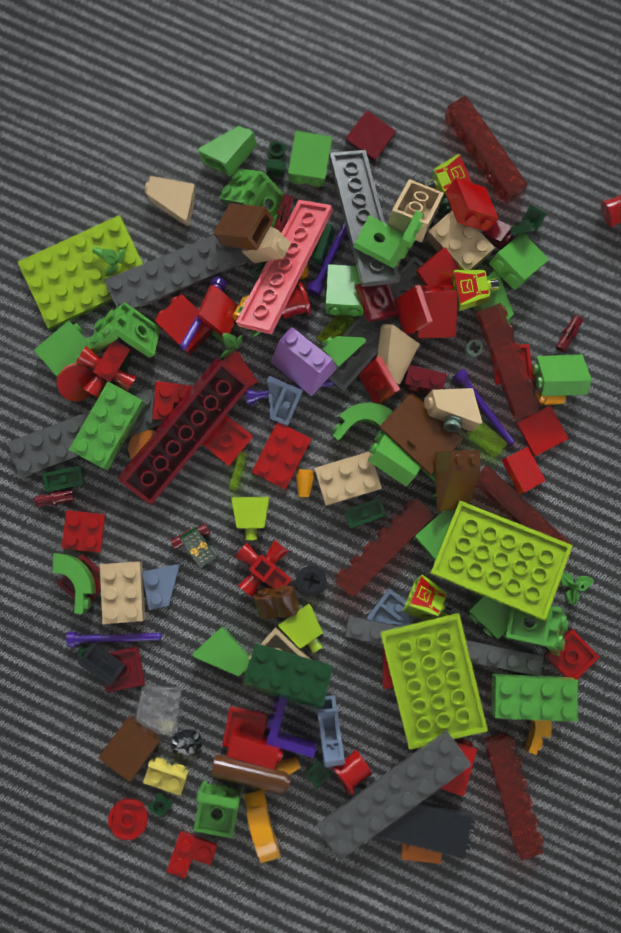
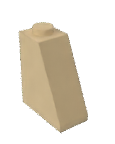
[145,176,197,226]
[242,227,291,263]
[377,324,420,384]
[424,388,482,431]

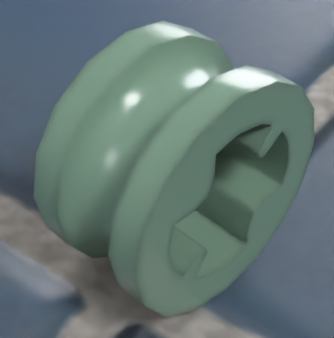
[465,339,483,358]
[443,415,462,433]

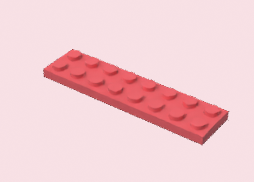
[236,200,333,334]

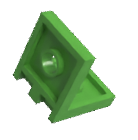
[218,169,286,228]
[353,210,423,268]
[90,302,160,358]
[506,606,569,656]
[193,781,242,839]

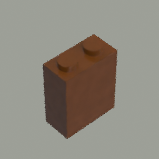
[213,203,274,250]
[98,715,162,782]

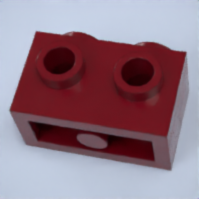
[403,365,447,395]

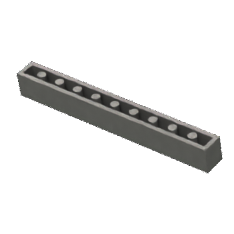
[344,616,543,676]

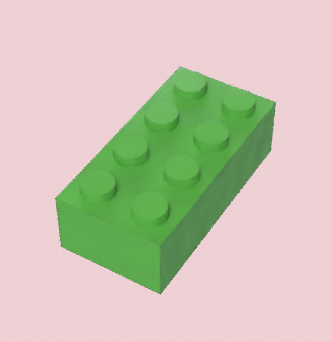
[69,382,146,470]
[491,674,578,722]

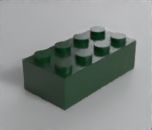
[243,643,333,710]

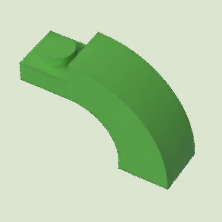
[332,403,393,442]
[53,553,96,614]

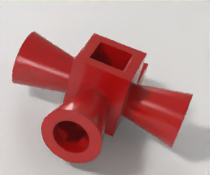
[76,340,136,398]
[235,539,292,597]

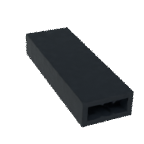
[351,784,475,859]

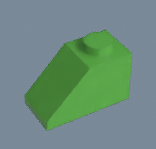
[320,336,367,367]

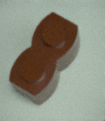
[254,585,299,619]

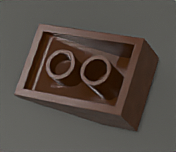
[435,450,481,511]

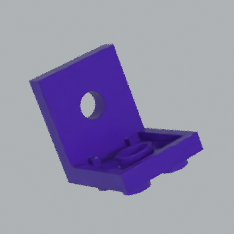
[267,697,316,758]

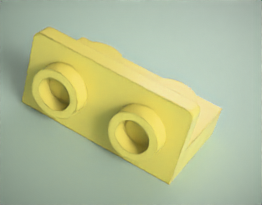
[143,757,189,796]

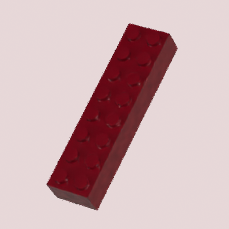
[118,358,250,505]

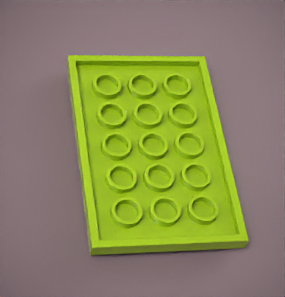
[18,215,143,330]
[430,501,573,620]
[380,613,488,750]

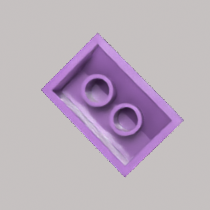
[271,327,337,396]

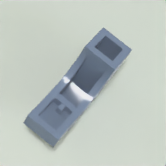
[317,695,345,767]

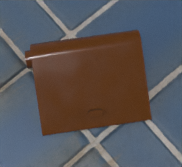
[379,392,463,475]
[211,754,291,795]

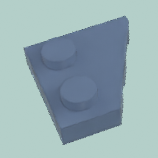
[267,376,303,426]
[142,564,180,610]
[366,588,416,626]

